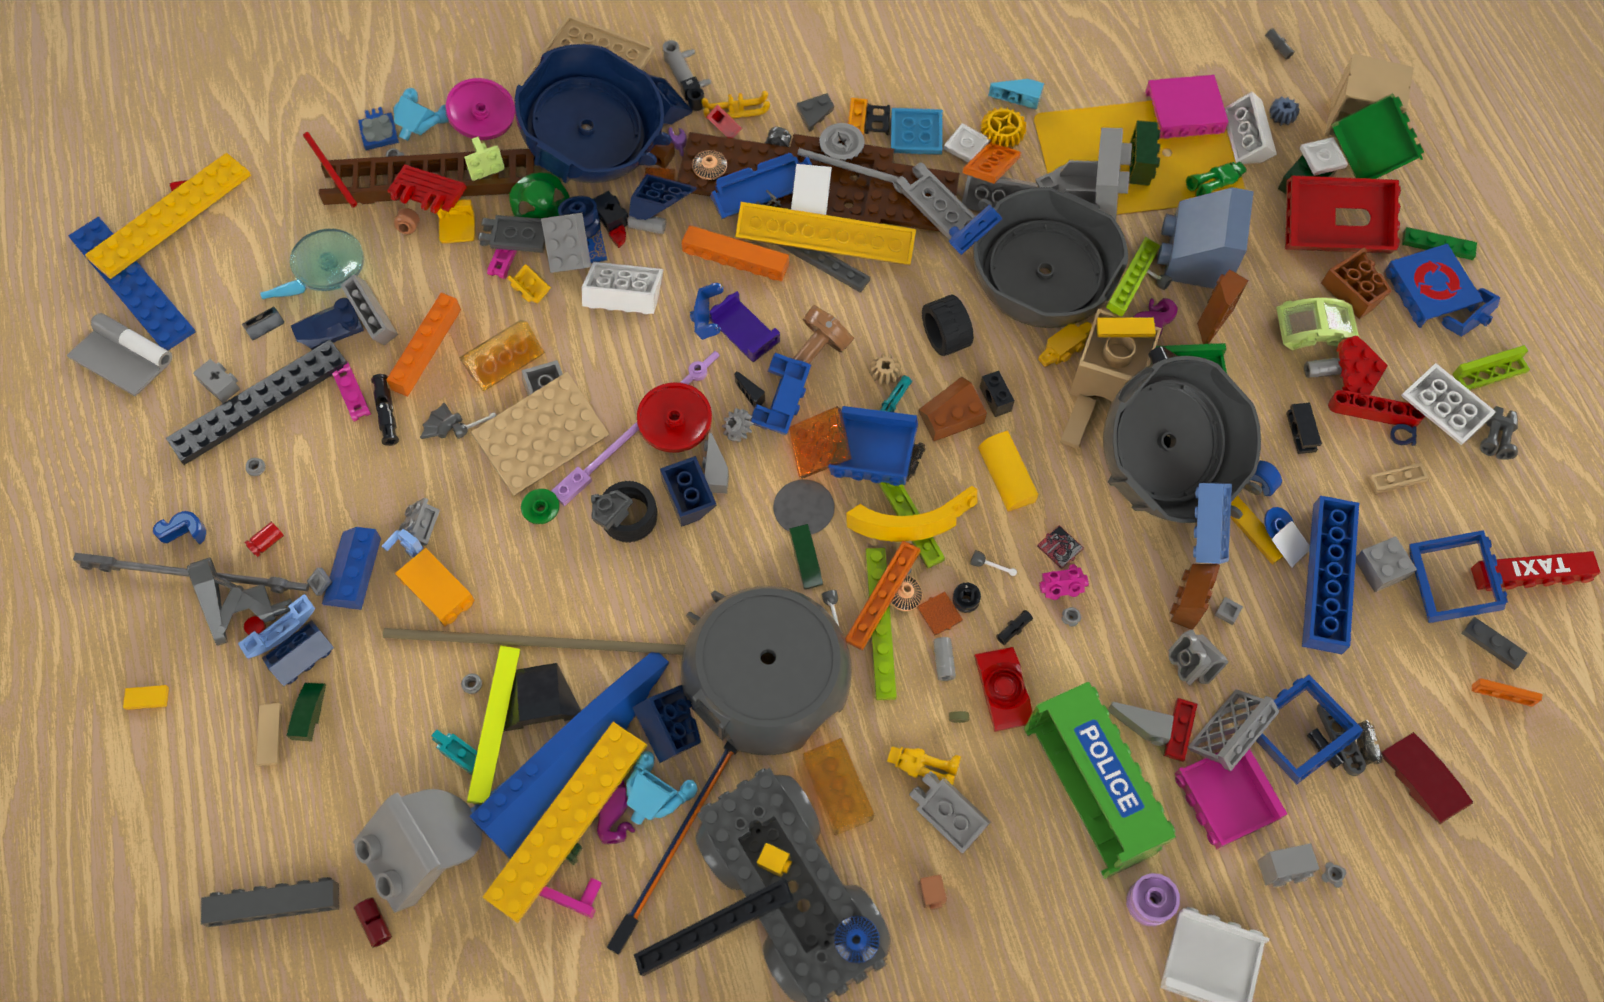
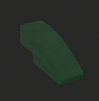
[789,524,823,590]
[286,682,326,741]

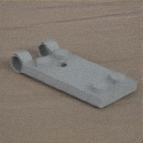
[893,162,976,240]

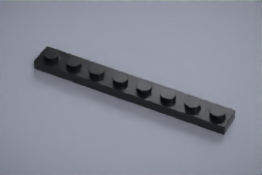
[633,878,794,976]

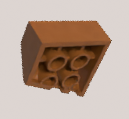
[1321,247,1392,319]
[1197,269,1249,344]
[919,377,987,442]
[1169,564,1220,630]

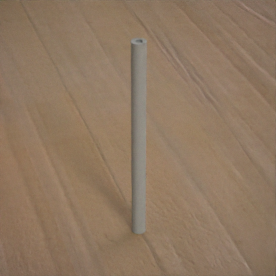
[797,148,898,183]

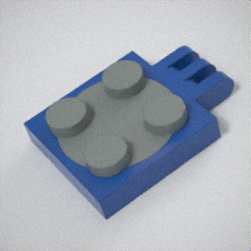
[358,107,399,151]

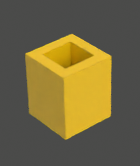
[756,843,792,877]

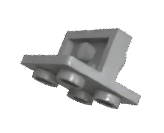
[399,498,440,546]

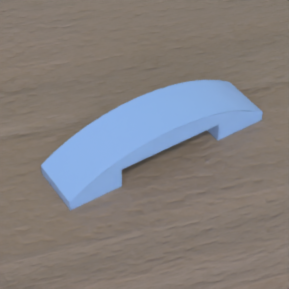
[238,594,315,659]

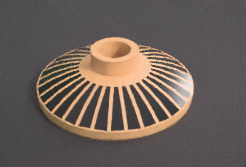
[692,150,727,180]
[890,575,922,611]

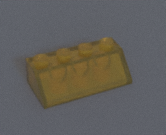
[459,319,545,391]

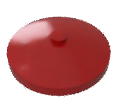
[637,382,712,453]

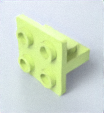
[464,137,505,181]

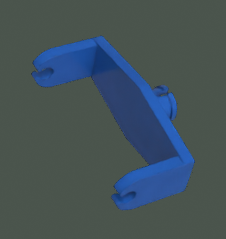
[690,283,724,340]
[1442,288,1501,337]

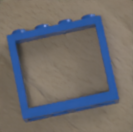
[1409,530,1508,623]
[1256,675,1363,785]

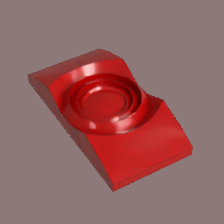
[974,647,1033,732]

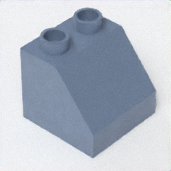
[1157,187,1254,289]

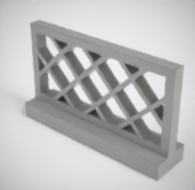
[1188,689,1279,771]

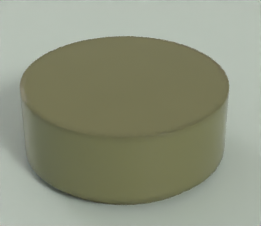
[949,711,969,723]

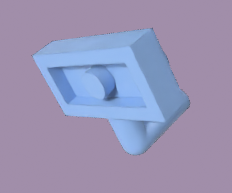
[382,529,423,558]

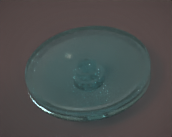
[290,229,364,291]

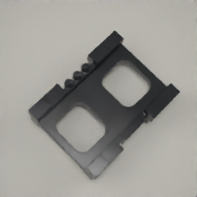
[865,104,890,135]

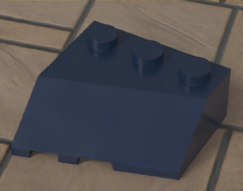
[629,174,696,220]
[632,685,701,763]

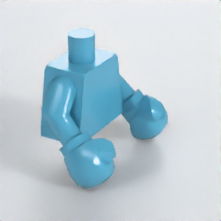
[393,88,449,141]
[626,751,698,825]

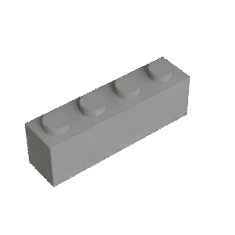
[340,274,398,345]

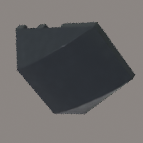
[503,663,581,732]

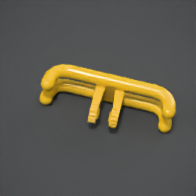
[701,90,770,119]

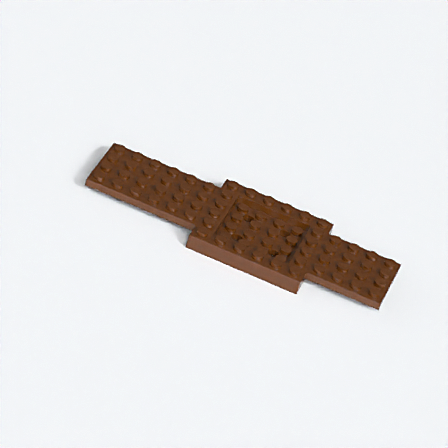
[676,132,960,232]

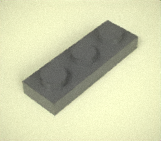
[1461,617,1527,670]

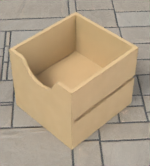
[1325,53,1414,139]
[1069,309,1162,402]

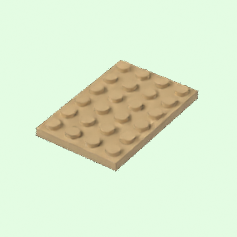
[471,372,609,496]

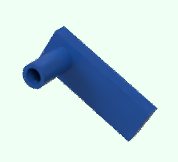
[949,204,1003,255]

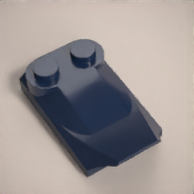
[291,298,364,350]

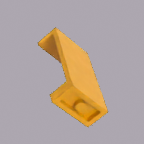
[395,547,475,627]

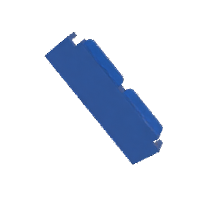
[710,153,812,219]

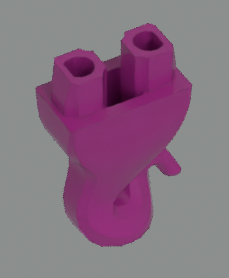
[1132,298,1178,340]
[597,780,635,844]

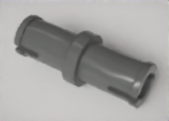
[1265,28,1295,59]

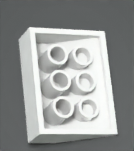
[582,262,663,314]
[1401,363,1496,445]

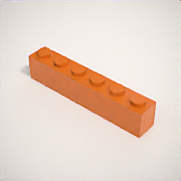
[682,225,789,282]
[386,293,461,397]

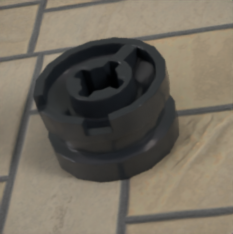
[952,582,981,613]

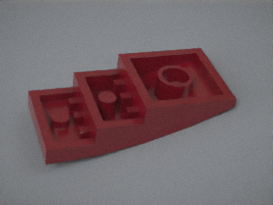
[1381,732,1473,824]

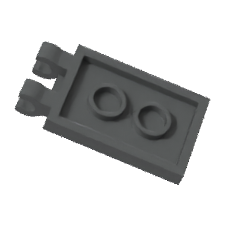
[478,215,545,253]

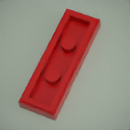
[1163,698,1198,762]

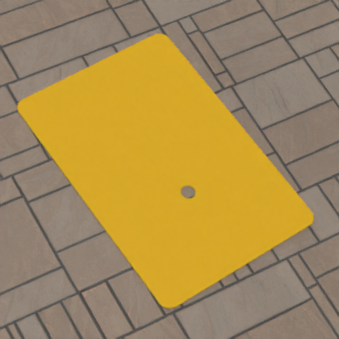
[1034,100,1246,215]

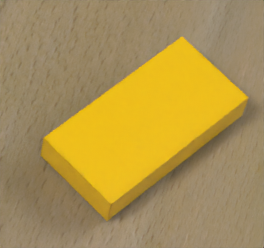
[123,685,169,710]

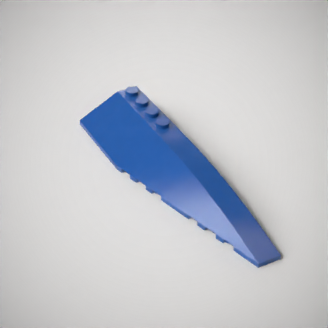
[470,652,669,859]

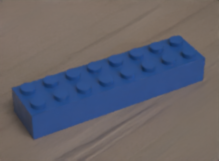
[1302,495,1359,655]

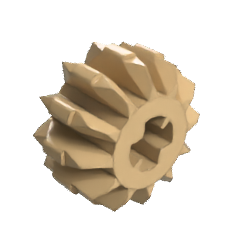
[870,354,901,386]

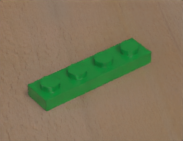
[1402,227,1477,260]

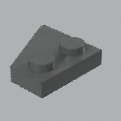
[797,93,834,132]

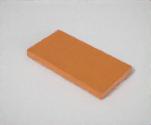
[962,142,1021,184]

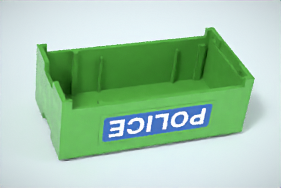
[1024,681,1176,879]

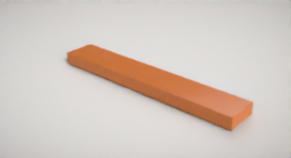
[845,541,921,651]

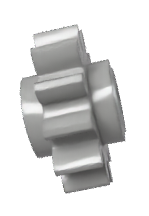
[722,408,754,442]

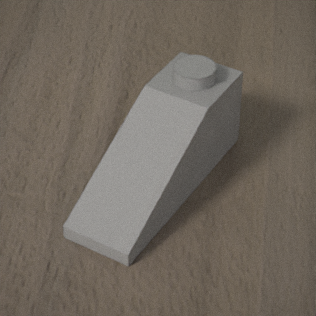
[1108,702,1174,746]

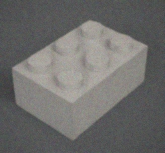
[541,213,591,273]

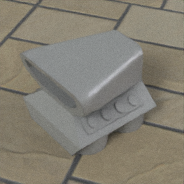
[1169,629,1228,686]

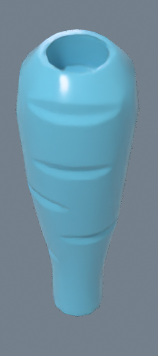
[260,280,306,299]

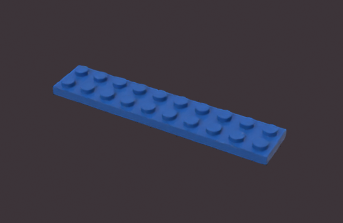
[68,216,196,351]

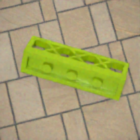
[1453,345,1530,390]

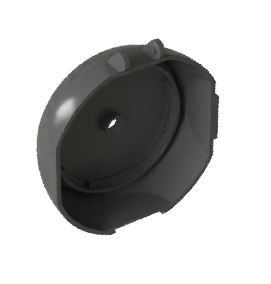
[964,187,1128,328]
[1103,356,1262,523]
[681,586,852,755]

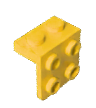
[437,199,475,243]

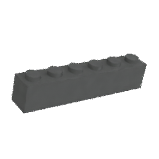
[201,877,339,927]

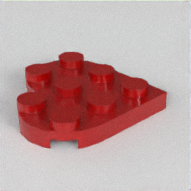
[1336,335,1388,395]

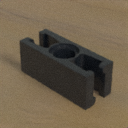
[1286,402,1322,454]

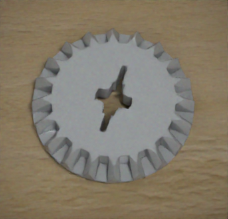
[820,123,864,161]

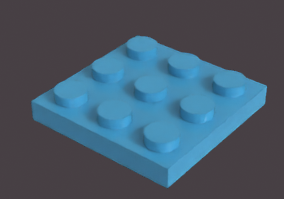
[891,108,942,155]

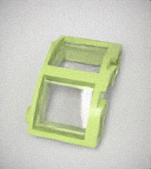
[1276,298,1359,351]

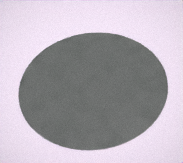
[773,480,834,534]

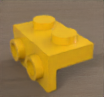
[507,264,551,304]

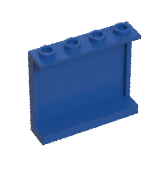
[829,406,918,486]

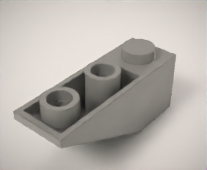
[702,433,729,494]

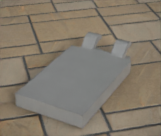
[909,771,991,854]

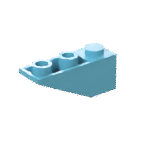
[988,79,1044,109]

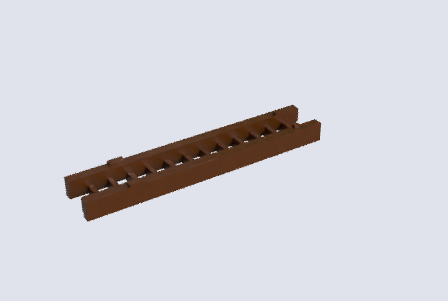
[319,148,536,205]

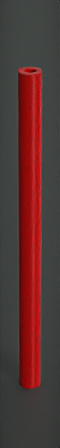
[303,132,357,208]

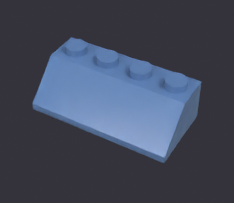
[1193,483,1232,564]

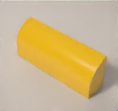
[978,430,1039,512]

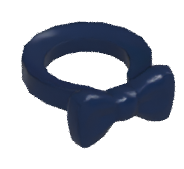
[1390,424,1417,446]

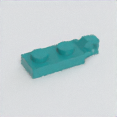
[431,730,477,775]

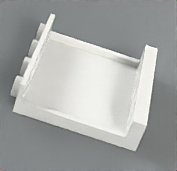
[1160,907,1269,1002]

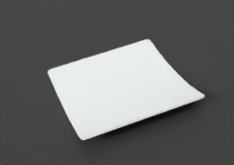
[1272,521,1310,568]

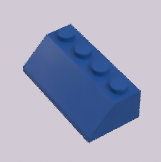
[322,527,381,610]

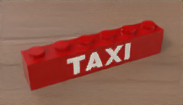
[1471,551,1601,591]

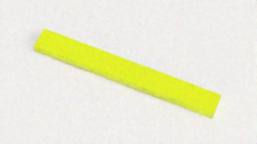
[467,645,520,805]

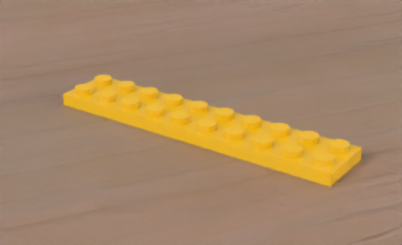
[85,152,251,279]
[735,202,916,265]
[482,722,647,923]

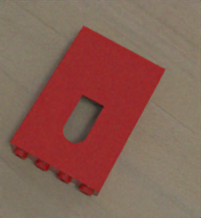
[1285,176,1401,254]

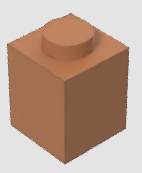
[919,874,947,910]

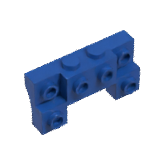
[750,353,811,435]

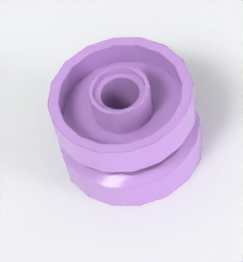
[1126,873,1180,927]

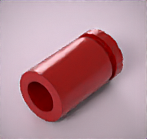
[244,521,284,557]

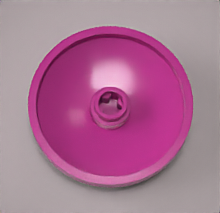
[446,78,515,140]

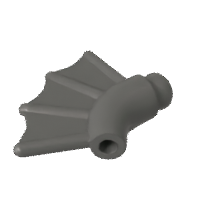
[420,403,463,439]

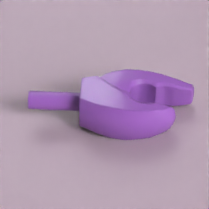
[668,127,687,156]

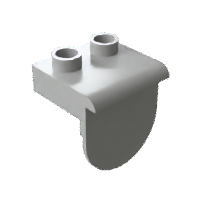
[1052,128,1132,220]
[353,789,482,913]

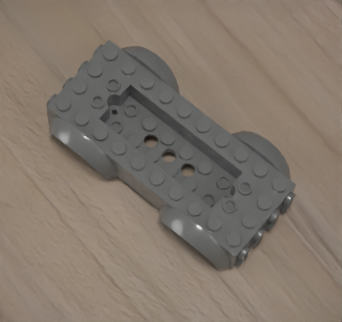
[695,768,891,1002]

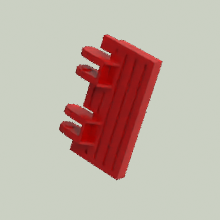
[387,164,467,214]

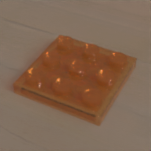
[789,406,852,479]

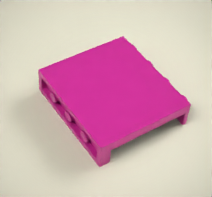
[1145,75,1228,139]
[1174,749,1287,849]

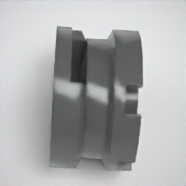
[765,127,792,147]

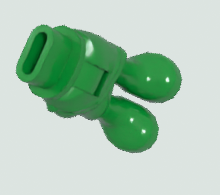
[1186,161,1247,197]

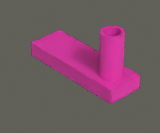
[539,878,602,919]

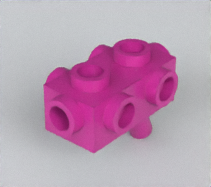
[1039,564,1089,600]

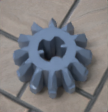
[1269,96,1300,126]

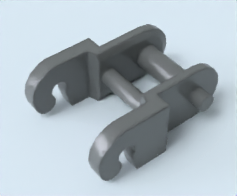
[756,190,781,207]

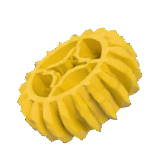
[981,107,1027,148]

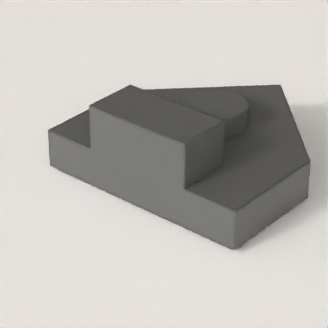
[591,490,633,531]

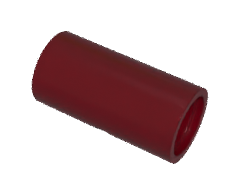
[354,897,392,948]

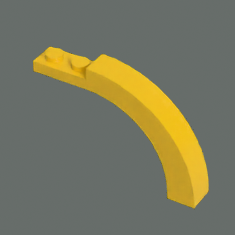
[846,486,978,542]

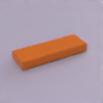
[1471,678,1542,707]

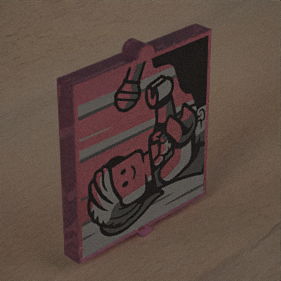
[1037,525,1084,569]

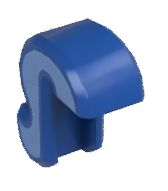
[1250,460,1282,496]
[153,511,206,545]

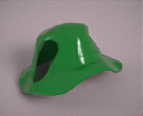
[509,173,570,219]

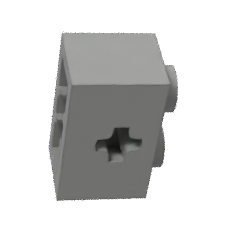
[193,359,240,403]

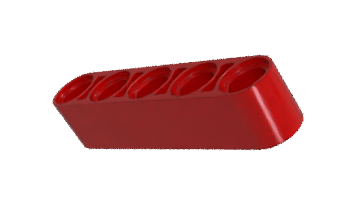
[1328,390,1426,427]

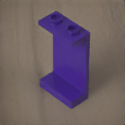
[710,291,780,362]

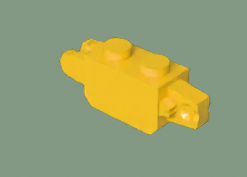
[1038,322,1092,367]

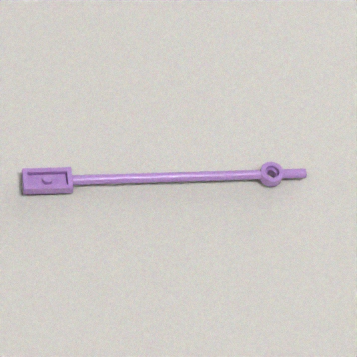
[551,351,720,506]

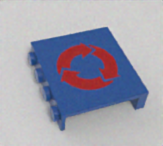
[1385,244,1483,328]

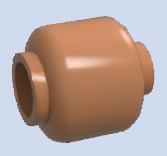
[394,208,420,235]

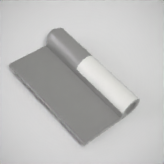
[67,313,172,396]

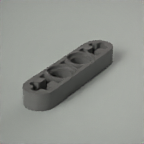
[1317,704,1366,776]

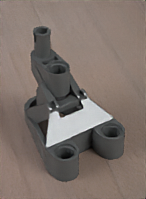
[187,557,292,646]

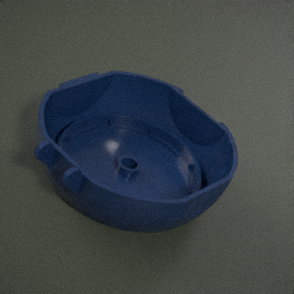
[515,44,672,184]

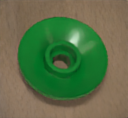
[521,489,560,524]

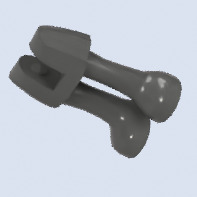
[1480,406,1518,460]

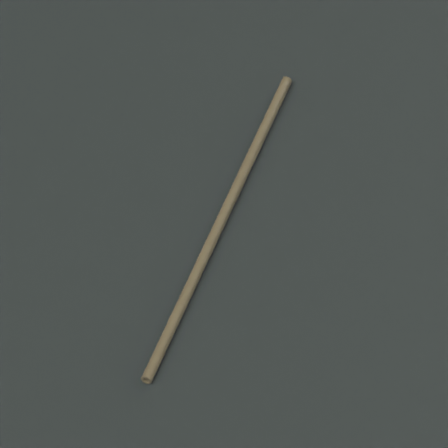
[383,628,762,659]

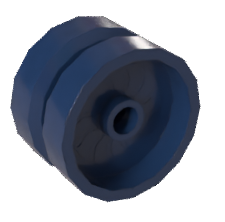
[558,196,601,239]

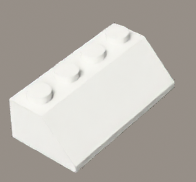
[1225,92,1277,164]

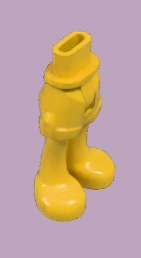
[887,746,961,785]

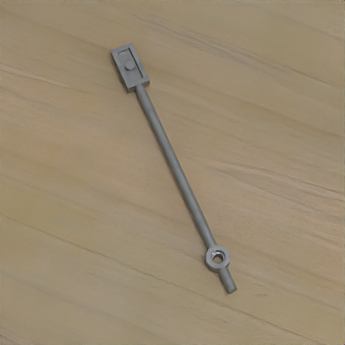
[73,553,309,593]

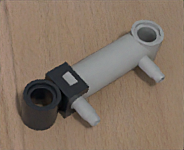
[663,40,711,111]

